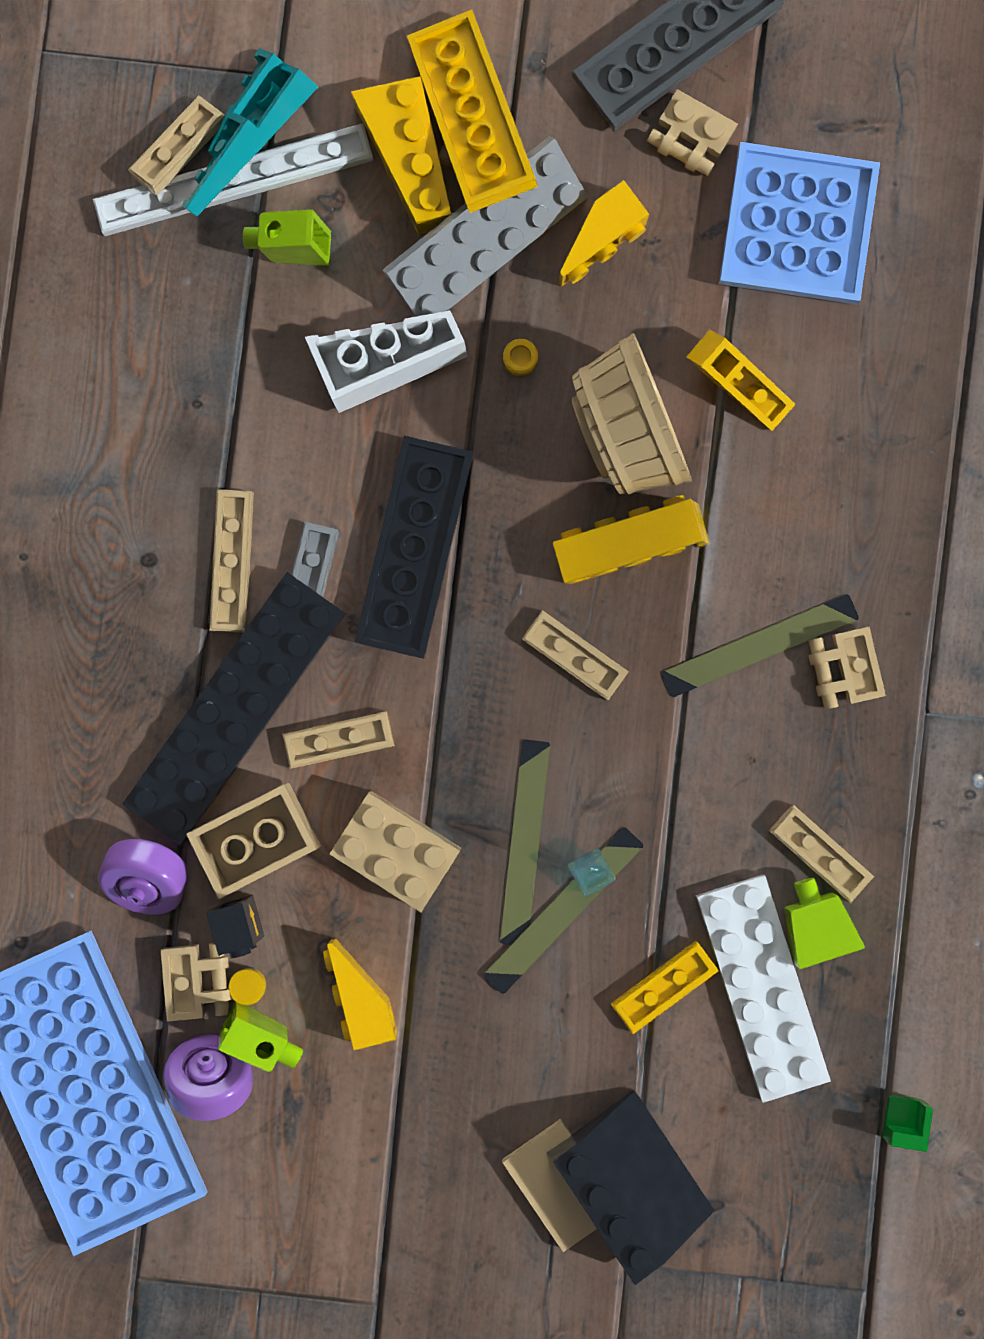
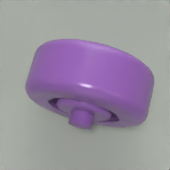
[98,839,189,915]
[164,1033,253,1121]

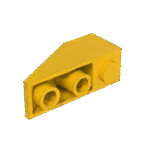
[558,180,649,287]
[323,938,398,1050]

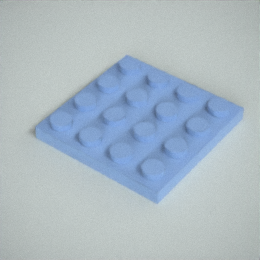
[718,142,880,305]

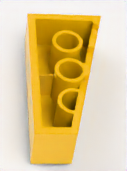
[351,76,451,235]
[553,495,710,584]

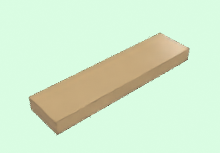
[209,490,254,633]

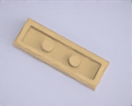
[128,95,225,196]
[522,610,628,701]
[282,711,395,769]
[769,805,874,903]

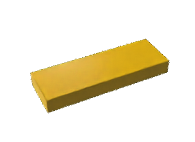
[611,941,719,1034]

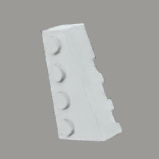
[305,310,468,413]

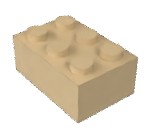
[186,783,321,899]
[330,791,461,912]

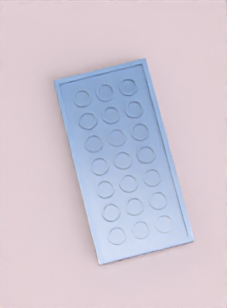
[0,930,208,1256]

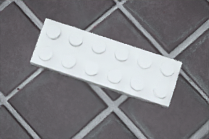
[695,874,831,1103]

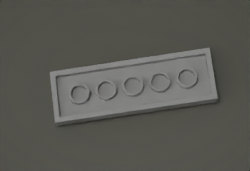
[382,136,588,317]

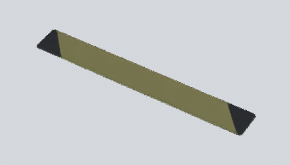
[662,594,859,697]
[500,740,550,945]
[484,827,643,994]

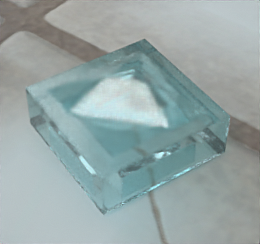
[567,848,616,897]

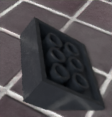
[547,1090,715,1285]

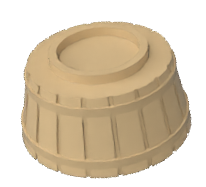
[572,333,692,494]

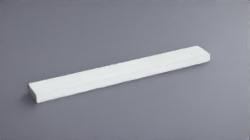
[93,123,373,236]

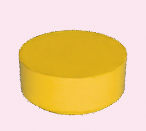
[503,339,538,376]
[229,967,266,1005]

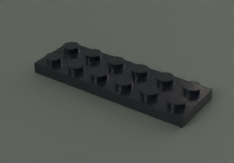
[355,435,473,659]

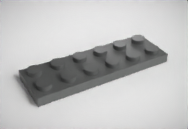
[572,0,784,132]

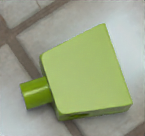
[243,210,331,266]
[784,877,865,969]
[218,1002,303,1072]

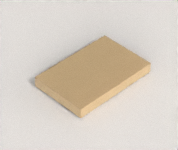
[502,1119,597,1252]

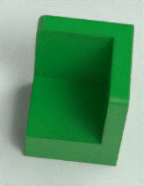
[882,1095,933,1152]

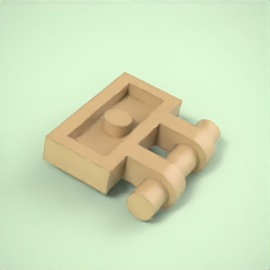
[647,89,738,176]
[808,626,886,709]
[161,943,232,1022]

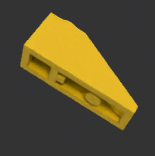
[687,329,795,431]

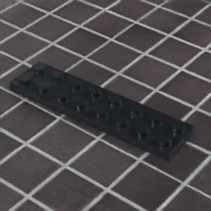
[122,572,346,845]

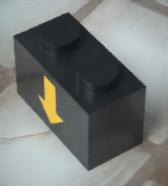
[207,895,264,959]

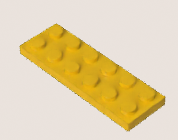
[407,9,538,213]

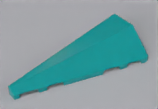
[181,48,318,217]

